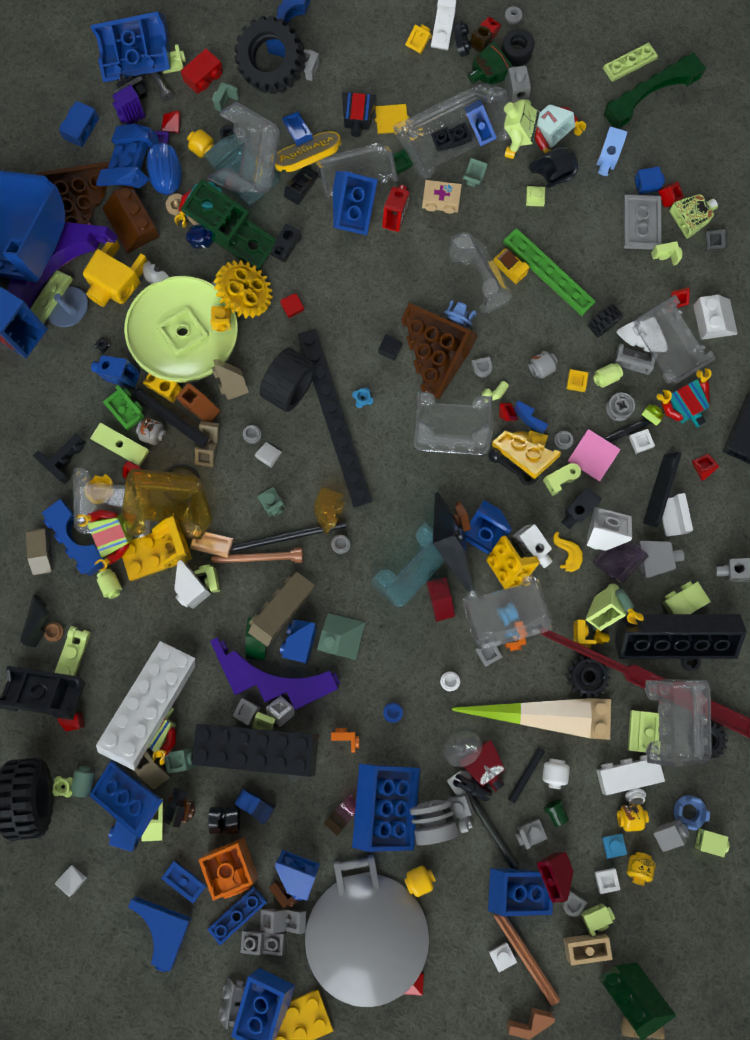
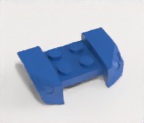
[96,124,159,188]

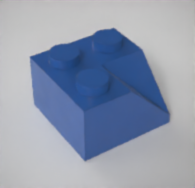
[280,620,317,664]

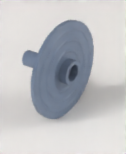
[48,287,88,327]

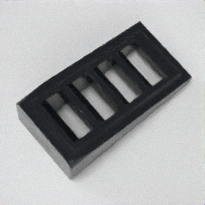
[284,166,320,205]

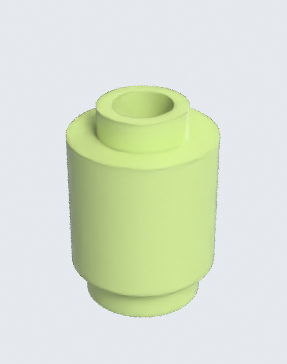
[593,363,623,388]
[97,569,122,599]

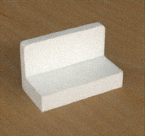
[662,493,693,537]

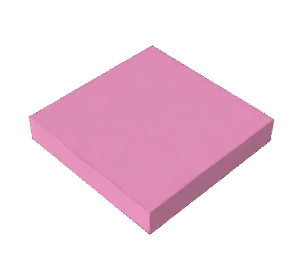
[567,429,621,482]

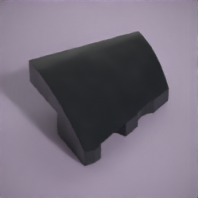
[20,594,50,647]

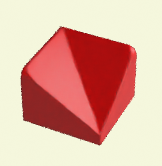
[658,181,684,207]
[57,713,85,732]

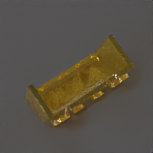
[122,469,213,539]

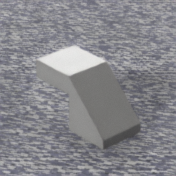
[260,909,306,934]

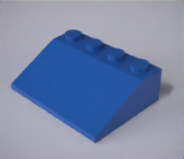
[352,764,420,852]

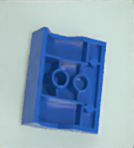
[91,11,171,82]

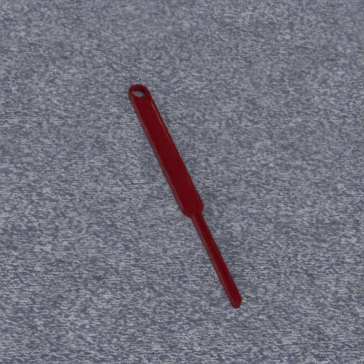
[539,628,750,738]

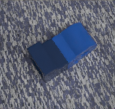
[235,788,275,825]

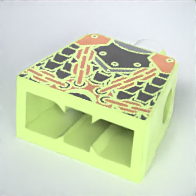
[669,194,718,239]

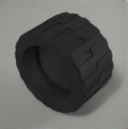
[259,347,317,412]

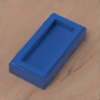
[282,111,313,146]

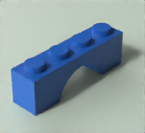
[265,0,311,58]
[42,499,105,576]

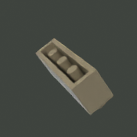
[248,572,315,647]

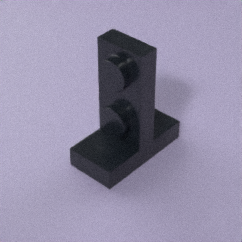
[33,433,86,484]

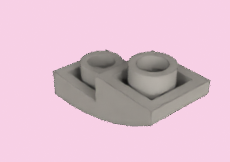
[240,930,286,956]

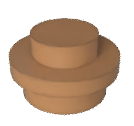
[44,622,64,642]

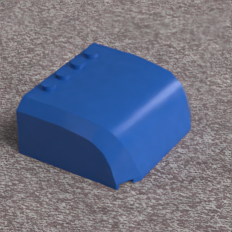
[0,171,65,283]

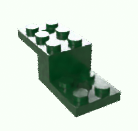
[181,179,277,272]

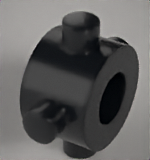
[94,337,111,353]

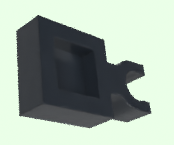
[163,788,188,828]

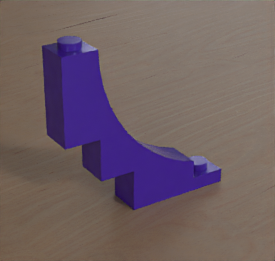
[7,222,117,308]
[210,638,340,710]

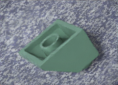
[317,613,365,660]

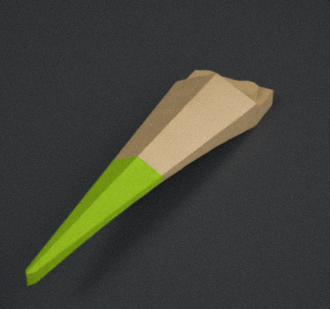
[452,698,611,740]

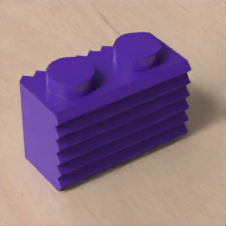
[112,85,146,125]

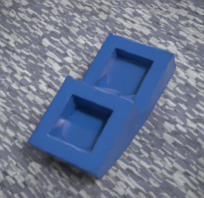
[514,401,548,434]

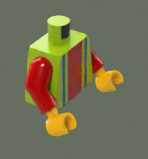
[75,509,139,571]

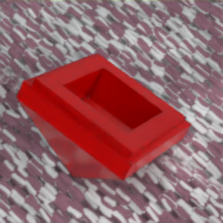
[671,287,690,309]
[499,403,518,421]

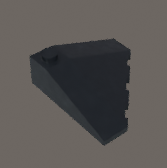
[433,492,474,595]

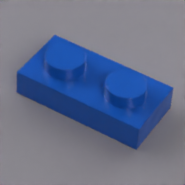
[161,860,207,903]

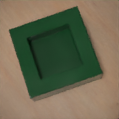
[388,149,413,175]

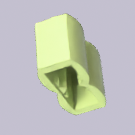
[662,581,711,614]

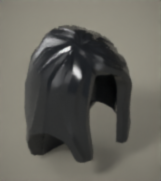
[529,147,578,189]

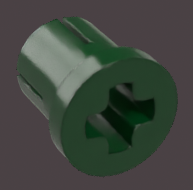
[543,799,569,827]

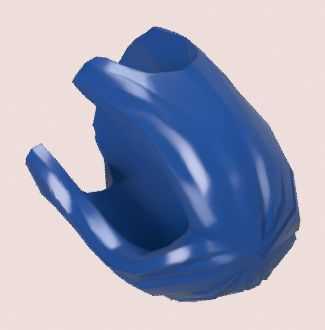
[147,143,182,195]

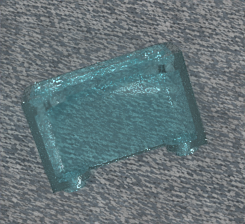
[371,522,445,608]

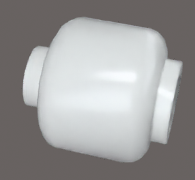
[542,759,570,789]

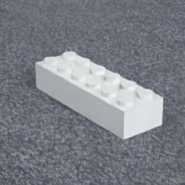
[96,641,195,770]

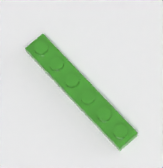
[503,228,596,316]

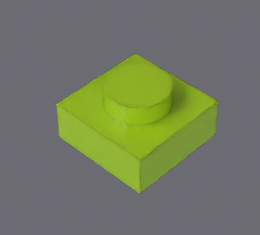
[641,404,665,426]

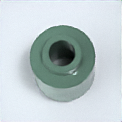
[71,766,95,797]

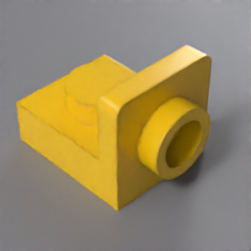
[405,24,433,54]
[210,306,231,332]
[574,620,597,649]

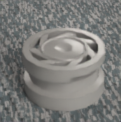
[606,392,635,421]

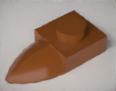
[453,501,471,532]

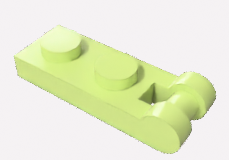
[54,626,91,676]

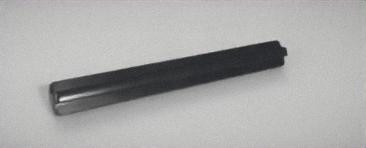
[133,388,208,447]

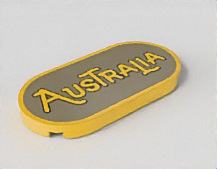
[273,131,342,172]

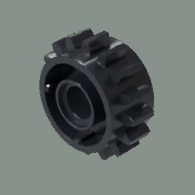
[566,656,611,698]

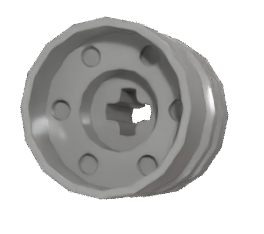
[409,800,458,845]

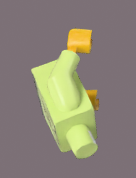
[504,99,540,159]

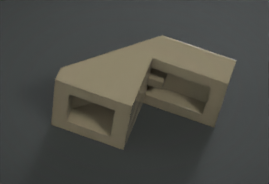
[195,421,219,467]
[26,528,53,575]

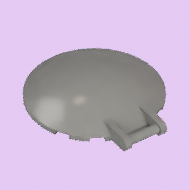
[305,854,429,1007]

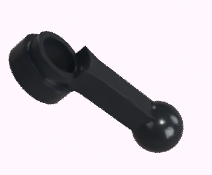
[488,448,539,485]

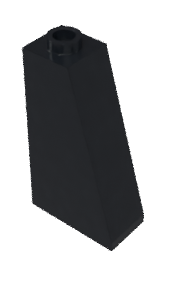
[722,392,750,464]

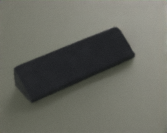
[643,452,681,527]

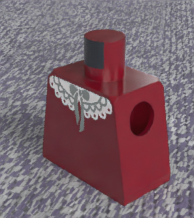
[458,739,505,791]

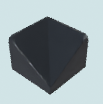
[378,334,403,361]

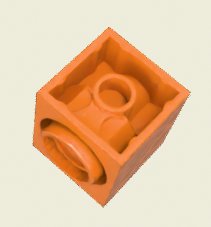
[198,837,258,901]

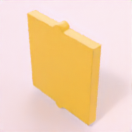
[375,104,409,134]

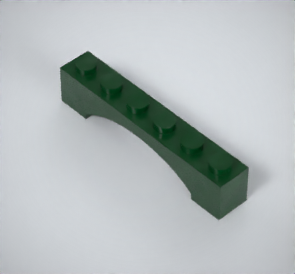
[604,52,706,129]

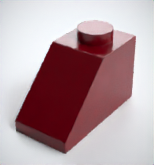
[426,577,455,622]
[536,852,574,903]

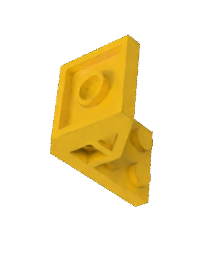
[122,516,192,581]

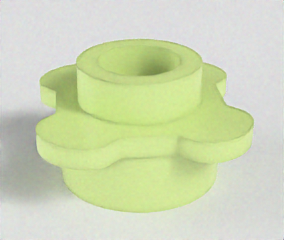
[52,776,73,798]

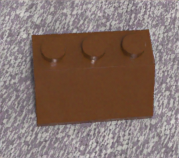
[102,186,159,254]

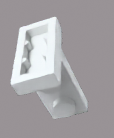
[431,0,456,50]

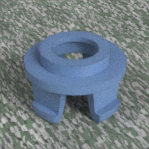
[444,300,477,328]
[673,795,710,830]

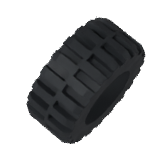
[234,16,306,94]
[0,758,54,841]

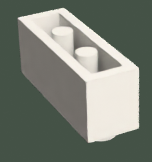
[596,754,665,795]

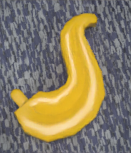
[553,532,583,572]

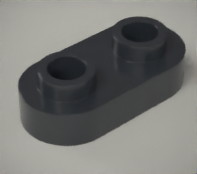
[454,21,471,57]

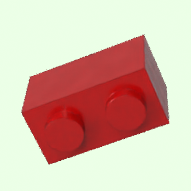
[180,48,223,94]

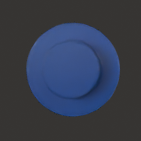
[383,703,403,723]

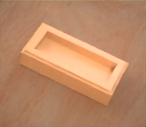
[190,530,234,558]

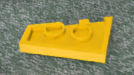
[492,431,561,479]

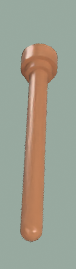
[211,547,303,563]

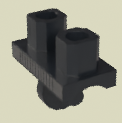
[113,74,147,99]

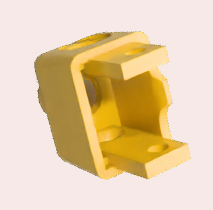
[83,239,148,307]

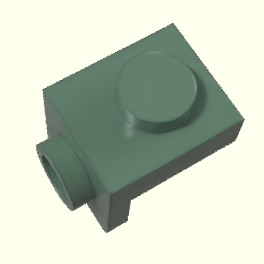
[212,82,240,112]
[463,158,488,187]

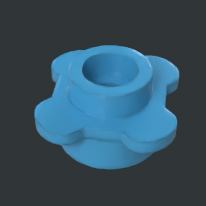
[352,387,373,408]

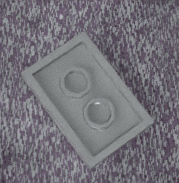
[623,195,662,250]

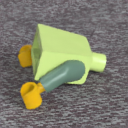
[585,584,644,644]

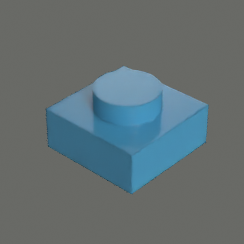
[602,833,627,859]

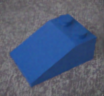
[333,171,378,235]
[488,868,553,916]
[231,968,295,1040]

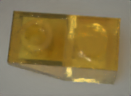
[313,487,345,534]

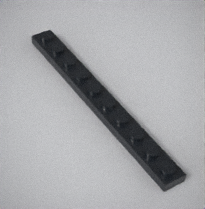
[298,329,372,508]

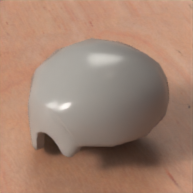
[143,260,169,284]

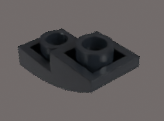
[431,123,472,151]

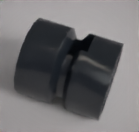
[208,806,240,834]

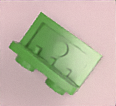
[103,385,145,431]

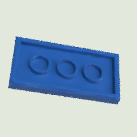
[89,760,163,838]

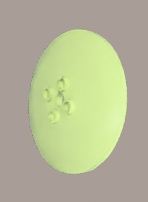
[124,276,238,382]

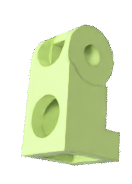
[543,463,581,496]

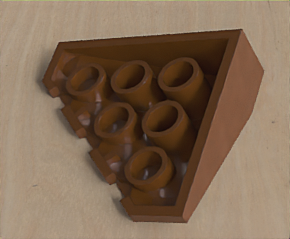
[37,161,109,225]
[401,303,478,400]

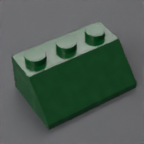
[598,963,676,1040]

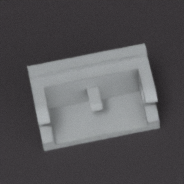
[613,344,657,375]

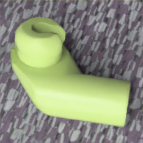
[482,381,509,402]

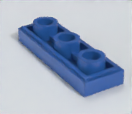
[207,886,268,945]

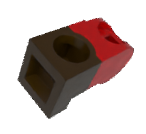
[470,17,501,53]

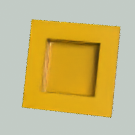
[566,369,589,392]

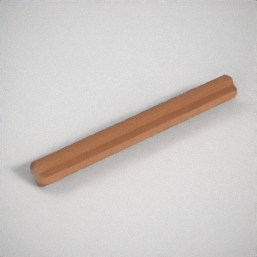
[494,914,560,1006]

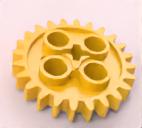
[214,260,273,319]

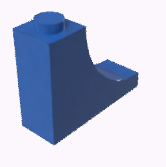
[128,896,192,972]

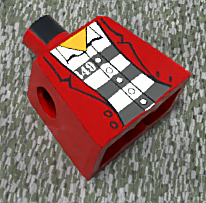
[382,185,410,232]

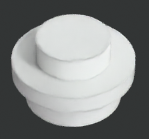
[440,671,460,691]
[625,788,646,805]

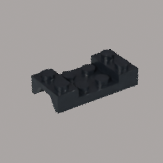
[0,666,86,720]

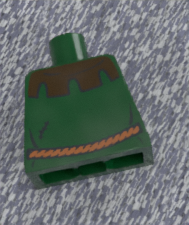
[468,42,513,87]

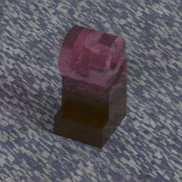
[324,794,356,836]

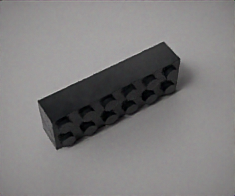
[615,614,747,659]
[192,724,319,777]

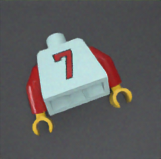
[534,105,586,153]

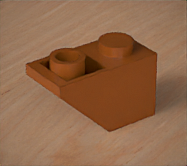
[176,383,221,422]

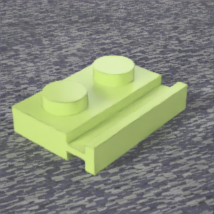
[627,710,661,754]

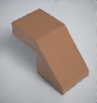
[506,1008,555,1040]

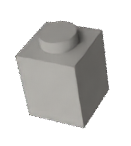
[653,819,690,852]

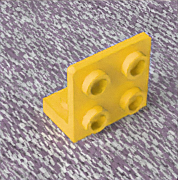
[486,536,540,590]

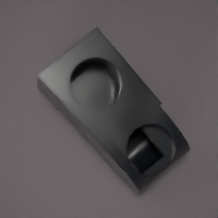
[271,223,302,263]

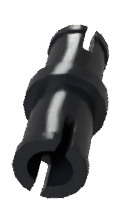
[453,774,492,802]

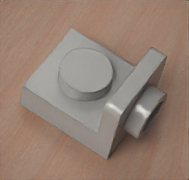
[303,49,320,81]
[515,819,547,849]

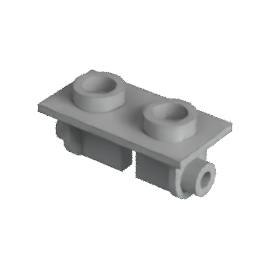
[219,978,245,1029]

